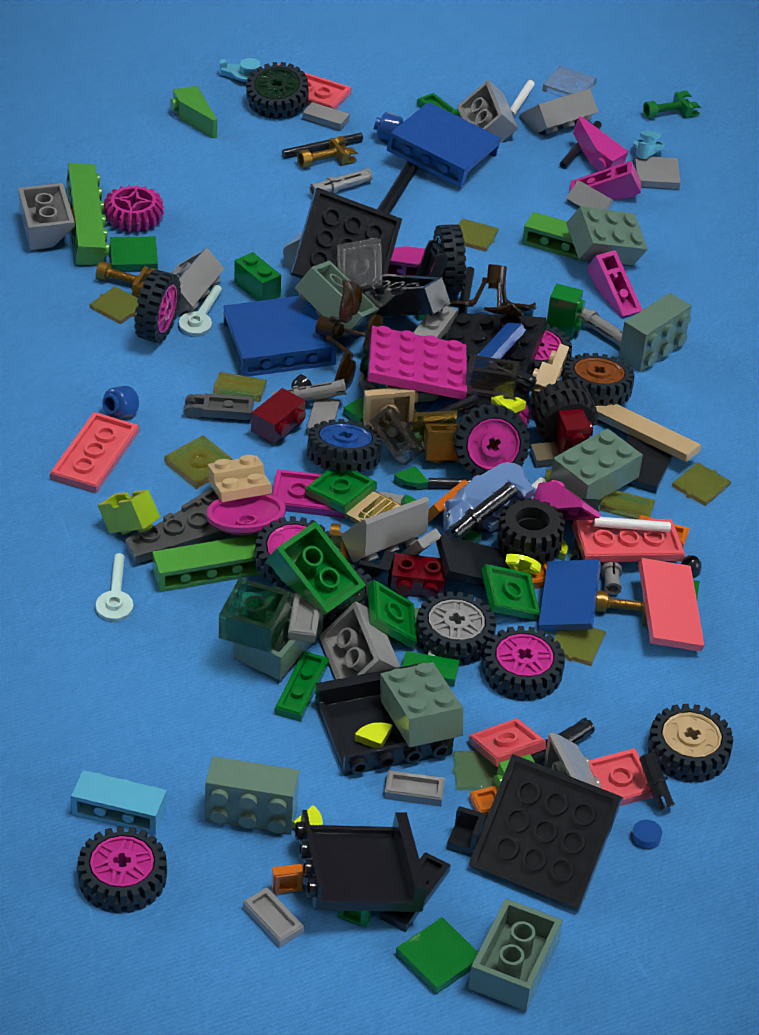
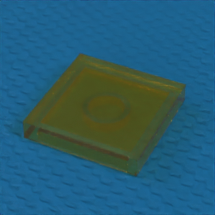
[164,435,234,489]

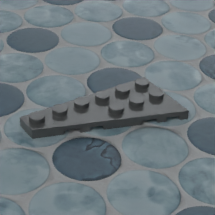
[126,488,232,564]

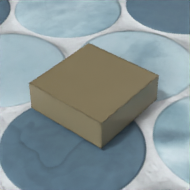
[530,442,559,467]

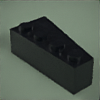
[360,274,451,317]

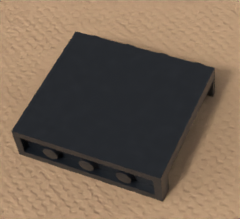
[315,663,454,776]
[295,810,427,912]

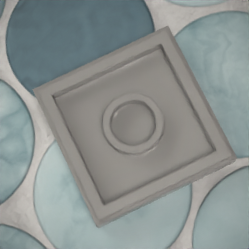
[634,156,681,189]

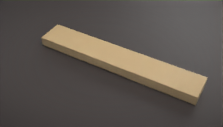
[596,402,701,462]

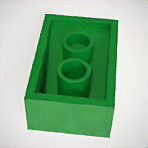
[266,521,366,615]

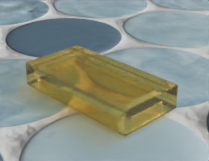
[213,372,267,402]
[599,490,655,519]

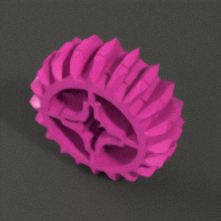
[103,185,164,233]

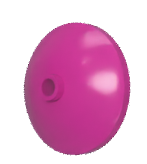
[207,494,286,536]

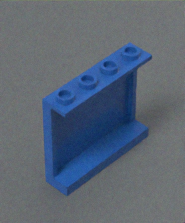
[387,102,501,187]
[223,296,337,377]

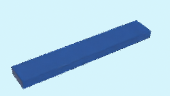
[420,323,526,429]

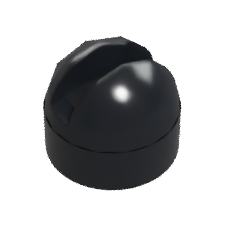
[291,374,312,388]
[681,555,702,578]

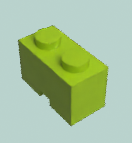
[97,489,161,534]

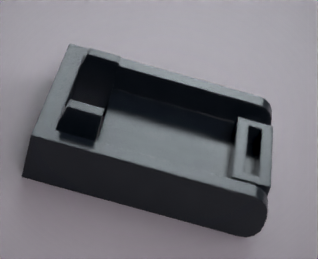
[415,240,448,278]

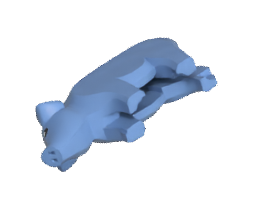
[443,462,537,537]

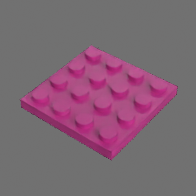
[368,326,467,399]

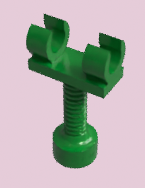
[643,90,701,118]

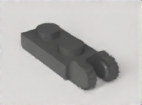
[183,393,254,420]

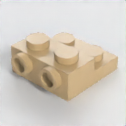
[529,344,569,404]
[363,385,418,436]
[208,455,272,502]

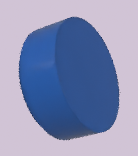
[632,820,662,849]

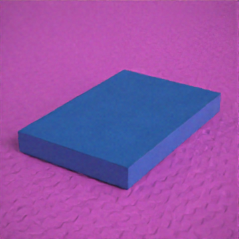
[538,559,601,631]

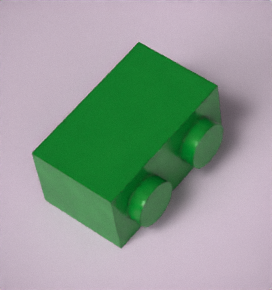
[234,252,282,301]
[547,283,586,340]

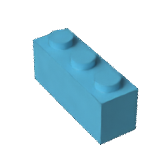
[71,770,167,835]

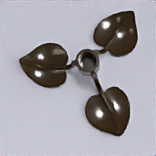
[448,264,536,317]
[315,280,384,390]

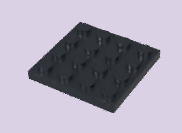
[290,187,402,287]
[445,313,547,383]
[469,754,623,910]

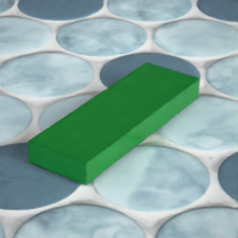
[275,651,329,722]

